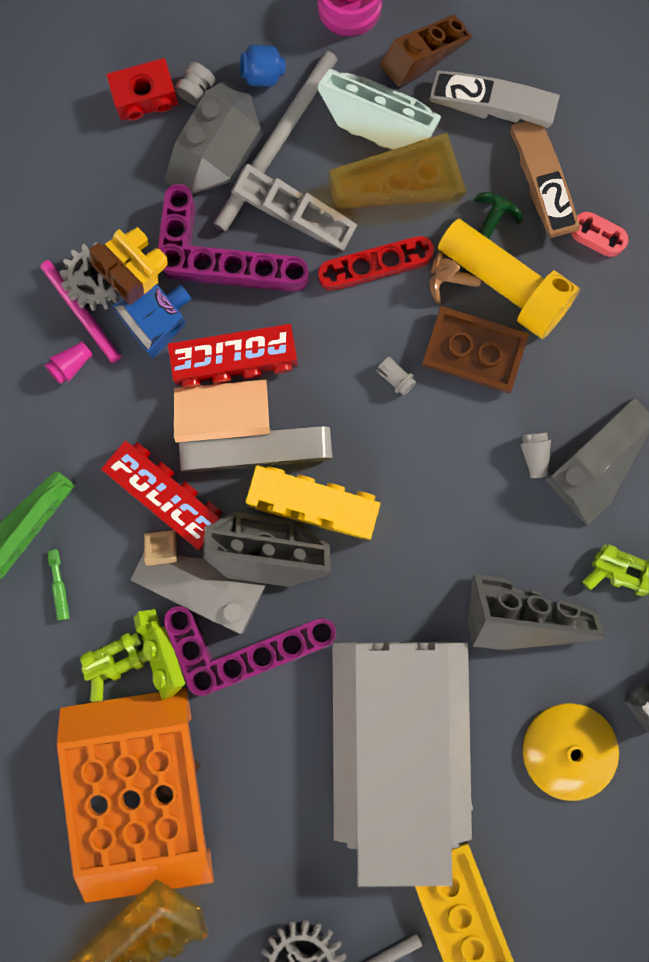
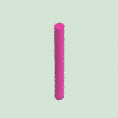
[40,260,121,363]

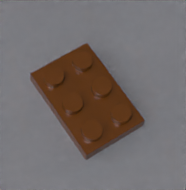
[421,306,529,394]

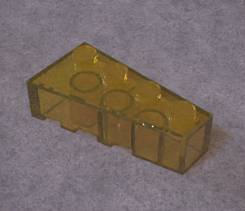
[327,133,466,209]
[69,879,209,962]

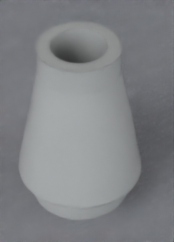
[520,432,551,478]

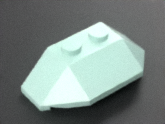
[317,69,441,150]

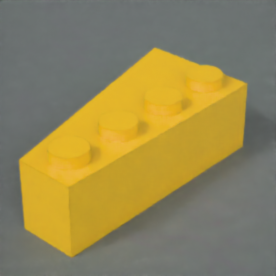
[246,465,381,541]

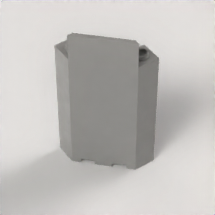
[332,642,472,887]

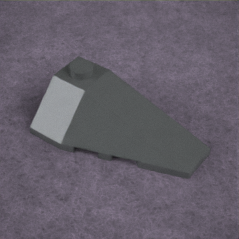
[544,398,649,526]
[467,574,605,650]

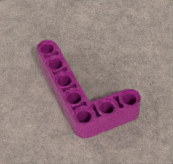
[158,184,309,292]
[164,606,336,696]

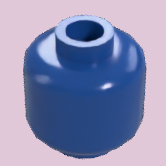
[239,44,285,87]

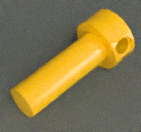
[438,219,581,339]

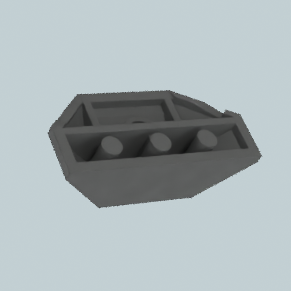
[164,80,261,196]
[203,512,331,587]

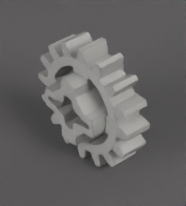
[60,242,119,311]

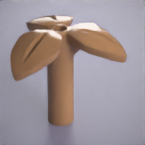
[430,251,481,304]

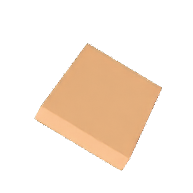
[174,380,270,443]

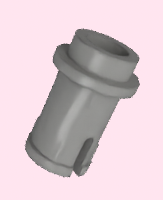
[376,357,416,396]

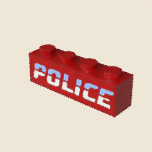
[168,324,298,389]
[101,440,223,551]

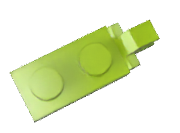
[134,609,185,700]

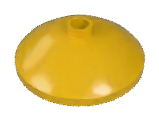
[522,703,619,801]

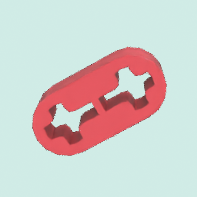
[571,212,628,257]

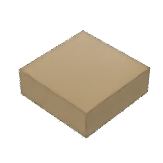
[144,530,178,566]

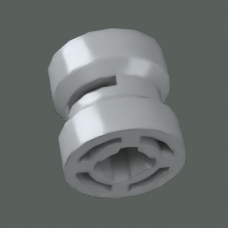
[174,62,215,106]

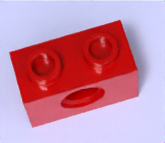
[106,58,179,121]

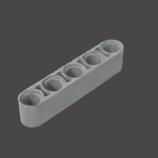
[178,426,333,473]

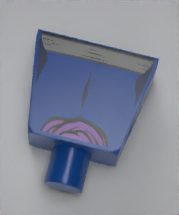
[112,284,192,359]

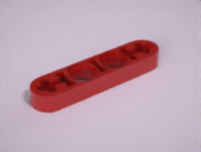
[318,236,434,291]

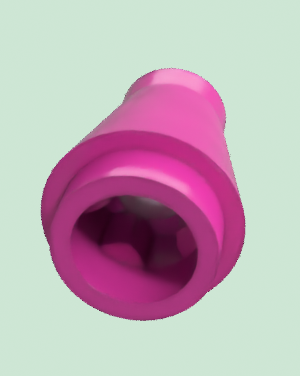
[45,341,93,385]

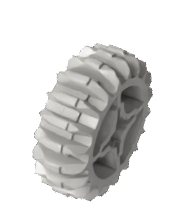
[260,920,346,962]

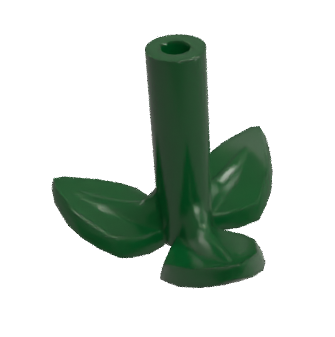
[474,192,523,239]

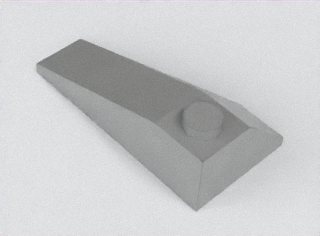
[131,553,267,634]

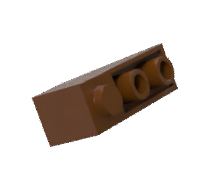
[380,14,473,87]

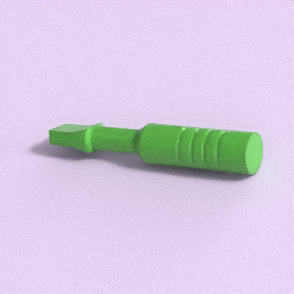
[48,549,70,621]

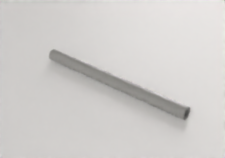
[213,51,338,233]

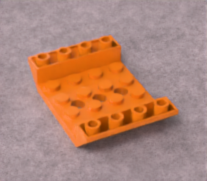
[57,687,214,903]

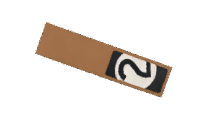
[510,121,580,238]

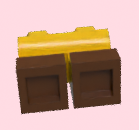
[89,227,167,306]

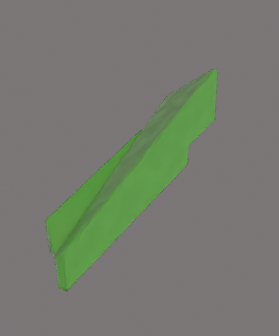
[0,471,75,580]

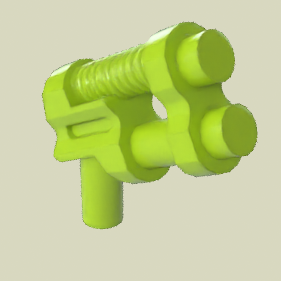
[582,544,649,597]
[80,632,149,701]

